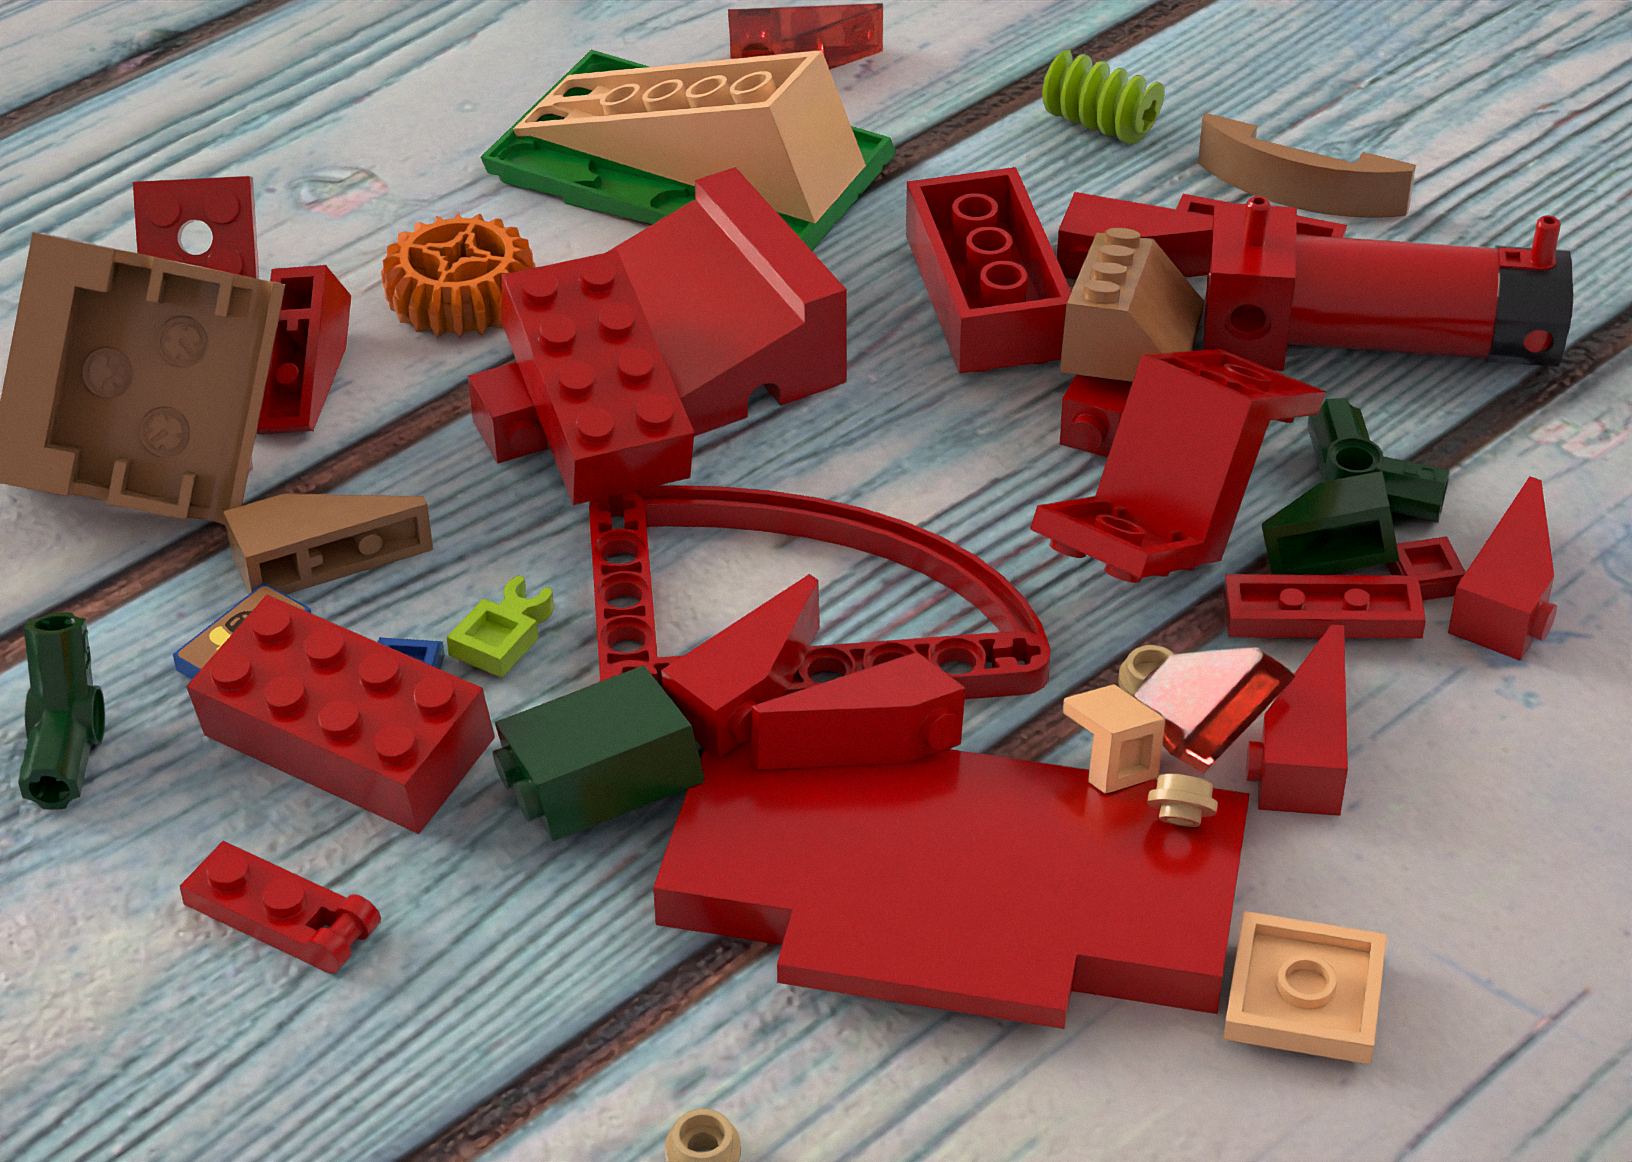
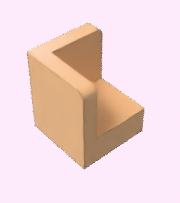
[1063,684,1165,794]

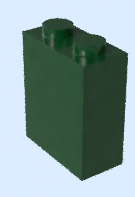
[492,665,705,841]

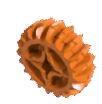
[381,213,536,339]

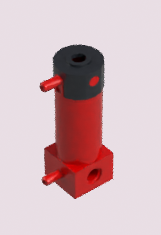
[1203,196,1574,371]

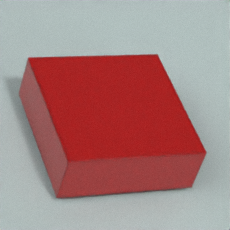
[1386,536,1466,601]

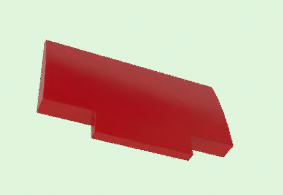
[653,741,1250,1029]

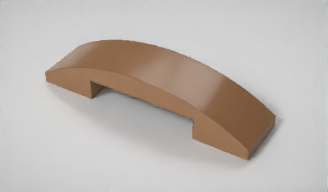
[1198,113,1416,218]

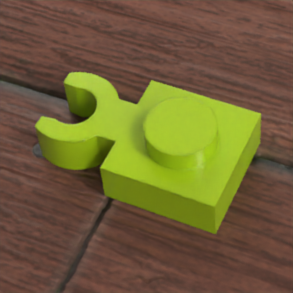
[446,575,554,678]

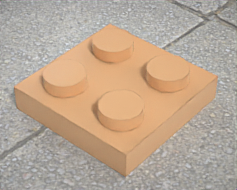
[1223,911,1387,1065]

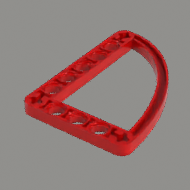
[589,485,1051,699]

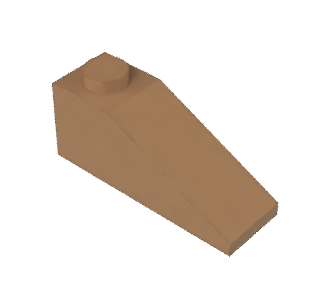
[223,494,433,595]

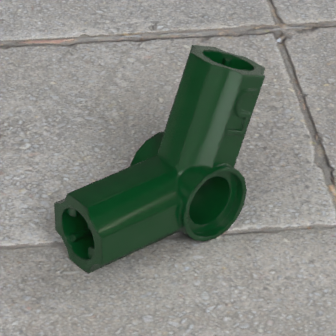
[1308,398,1450,523]
[18,612,105,810]

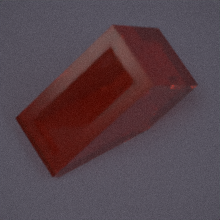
[1133,647,1296,773]

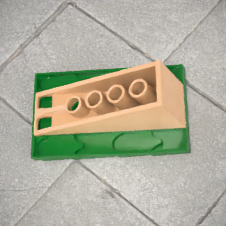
[480,49,896,251]

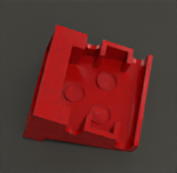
[606,167,847,437]

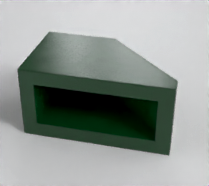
[1262,471,1400,575]

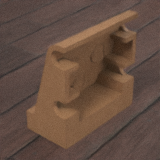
[0,232,285,527]

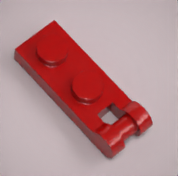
[179,841,381,973]

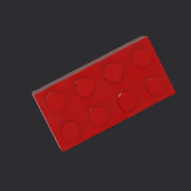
[906,167,1071,374]
[501,250,694,505]
[186,594,495,834]

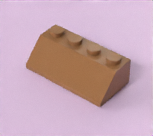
[1060,228,1204,382]

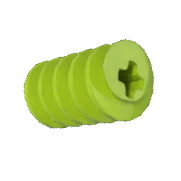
[1042,49,1165,144]

